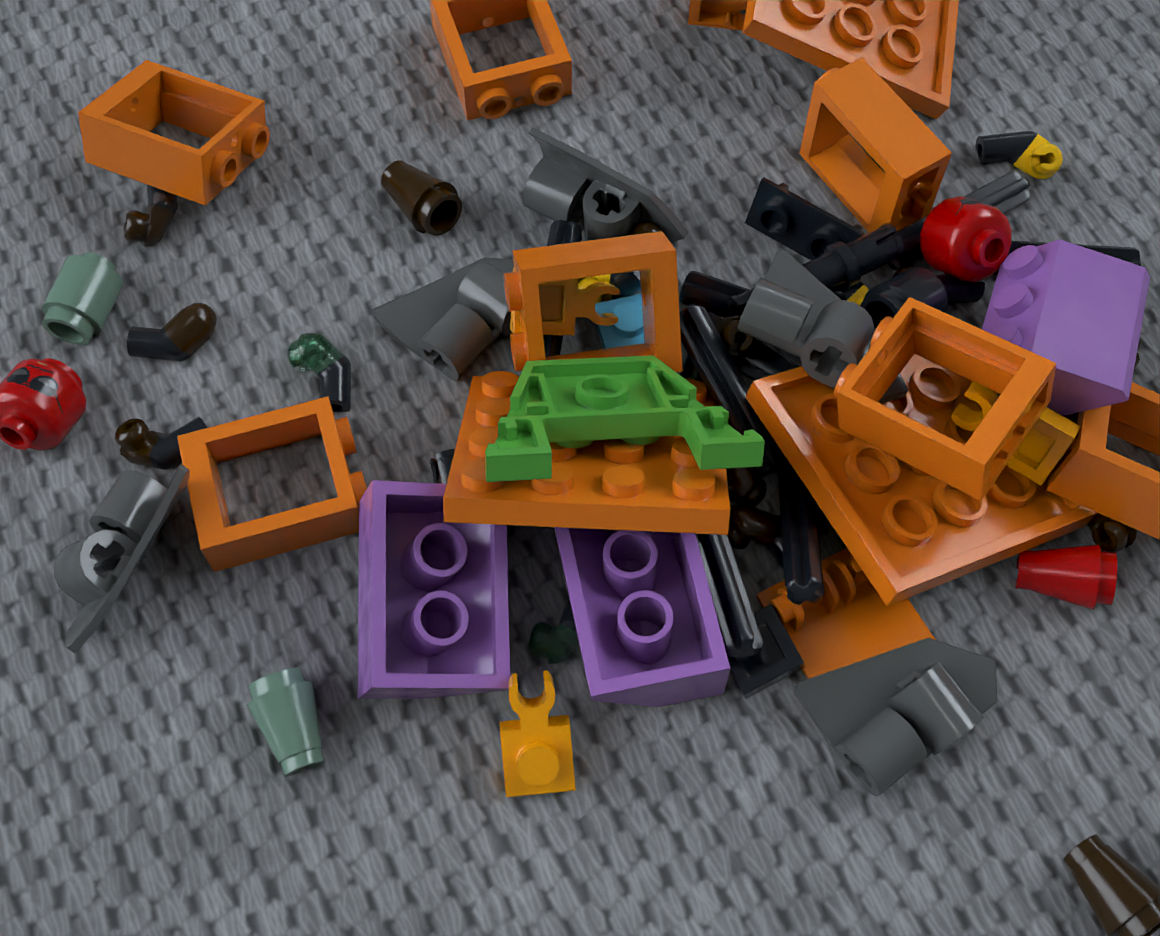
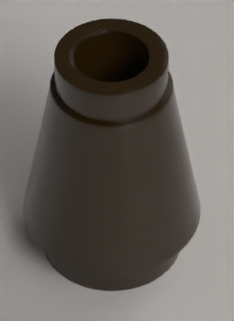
[381,160,462,236]
[1063,834,1160,936]

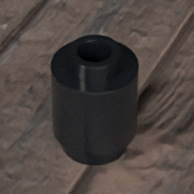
[860,267,948,328]

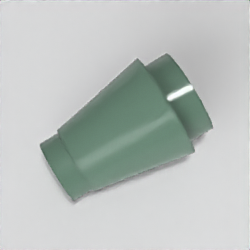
[247,667,325,777]

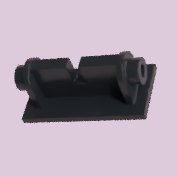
[745,177,865,260]

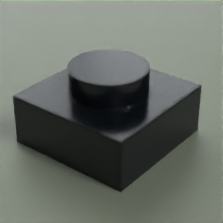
[727,604,805,699]

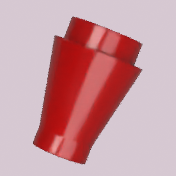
[1015,544,1117,610]

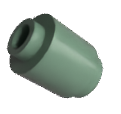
[42,252,123,346]

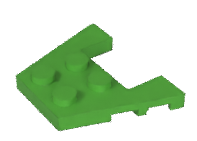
[485,355,765,482]

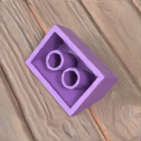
[982,239,1150,416]
[358,480,510,699]
[554,527,730,707]

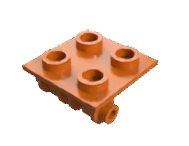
[756,548,936,679]

